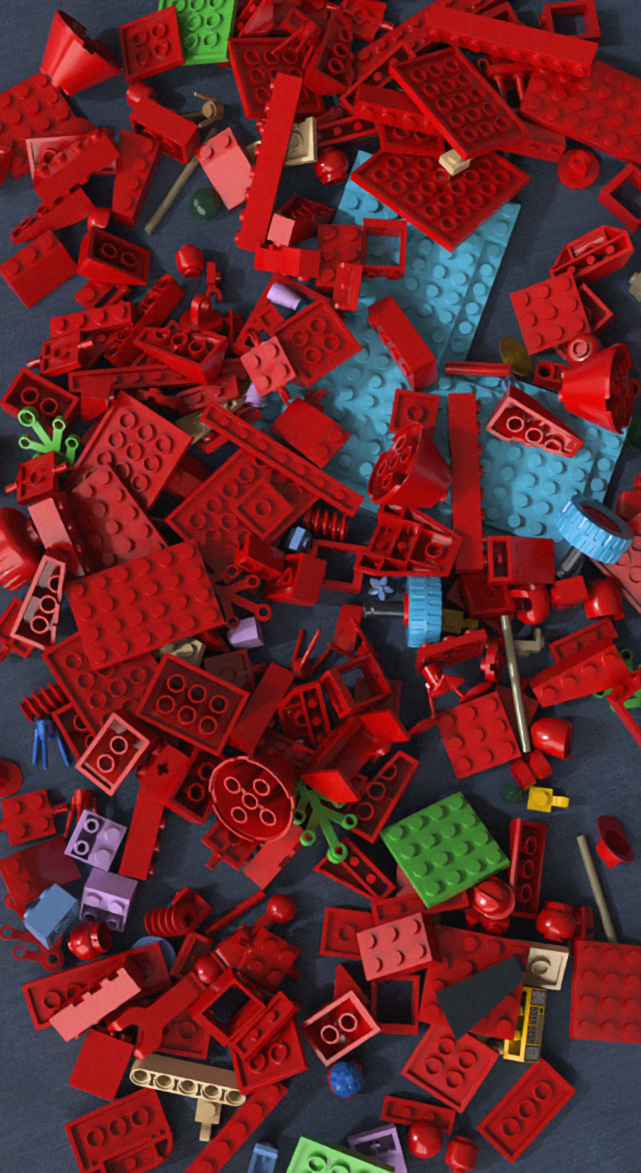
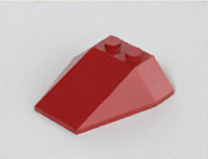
[353,504,464,577]

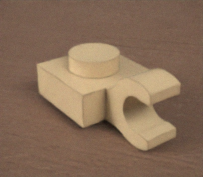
[439,149,473,176]
[195,1098,222,1142]

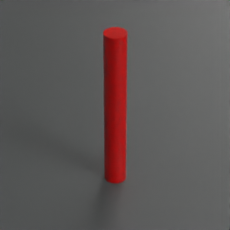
[203,889,267,937]

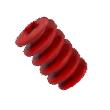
[302,506,351,542]
[17,680,68,723]
[144,904,197,938]

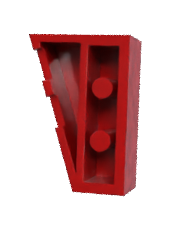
[254,243,321,282]
[242,823,310,890]
[313,834,397,901]

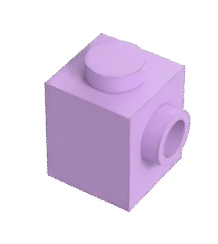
[227,617,264,650]

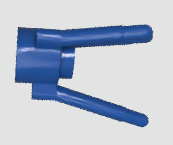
[32,720,70,770]

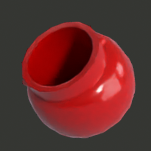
[313,147,349,186]
[566,333,604,365]
[536,901,576,944]
[68,920,112,961]

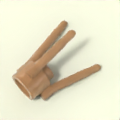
[181,92,224,128]

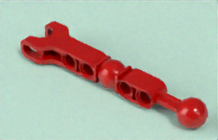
[110,893,296,1060]

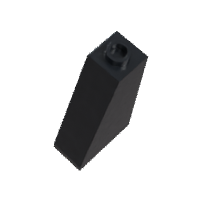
[434,954,527,1040]

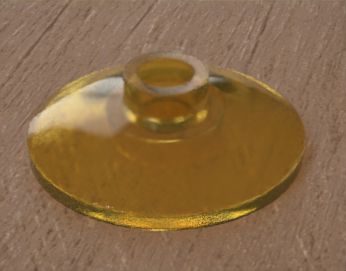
[499,336,532,376]

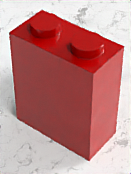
[68,1024,136,1102]

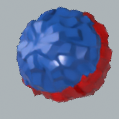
[327,1059,365,1099]

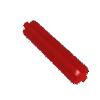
[445,360,511,377]

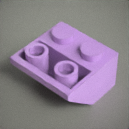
[64,809,127,871]
[79,867,138,933]
[348,1123,407,1173]

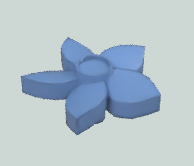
[495,367,517,390]
[368,576,395,600]

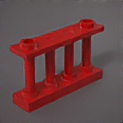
[484,62,534,120]

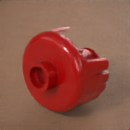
[0,507,46,591]

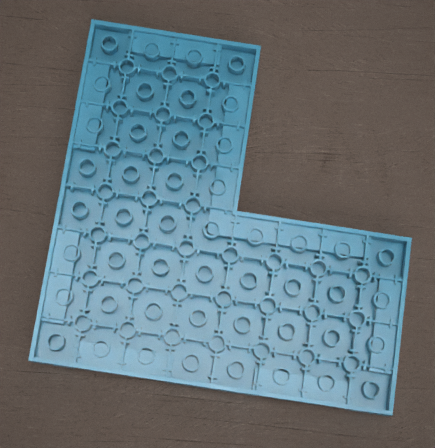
[252,150,632,578]

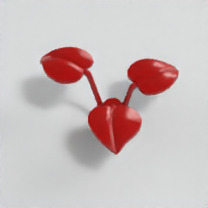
[408,662,493,736]

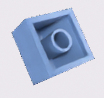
[23,883,80,950]

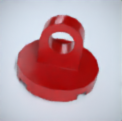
[557,148,600,190]
[180,294,223,334]

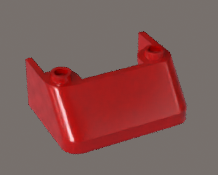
[298,709,411,803]

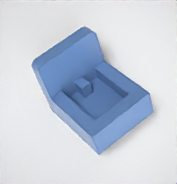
[284,527,313,554]
[247,1142,279,1173]

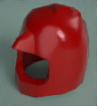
[583,578,625,620]
[509,584,551,626]
[528,717,573,760]

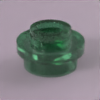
[499,784,522,804]

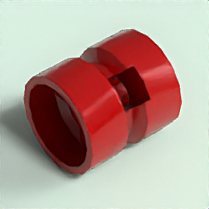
[508,748,552,791]

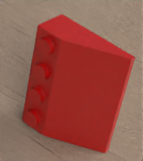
[134,652,250,757]

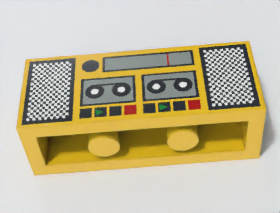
[503,986,547,1063]

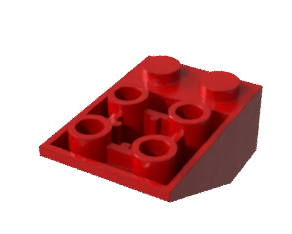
[485,536,555,586]

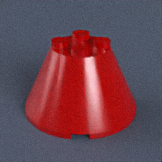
[39,9,124,98]
[558,343,634,434]
[367,421,455,509]
[209,751,300,843]

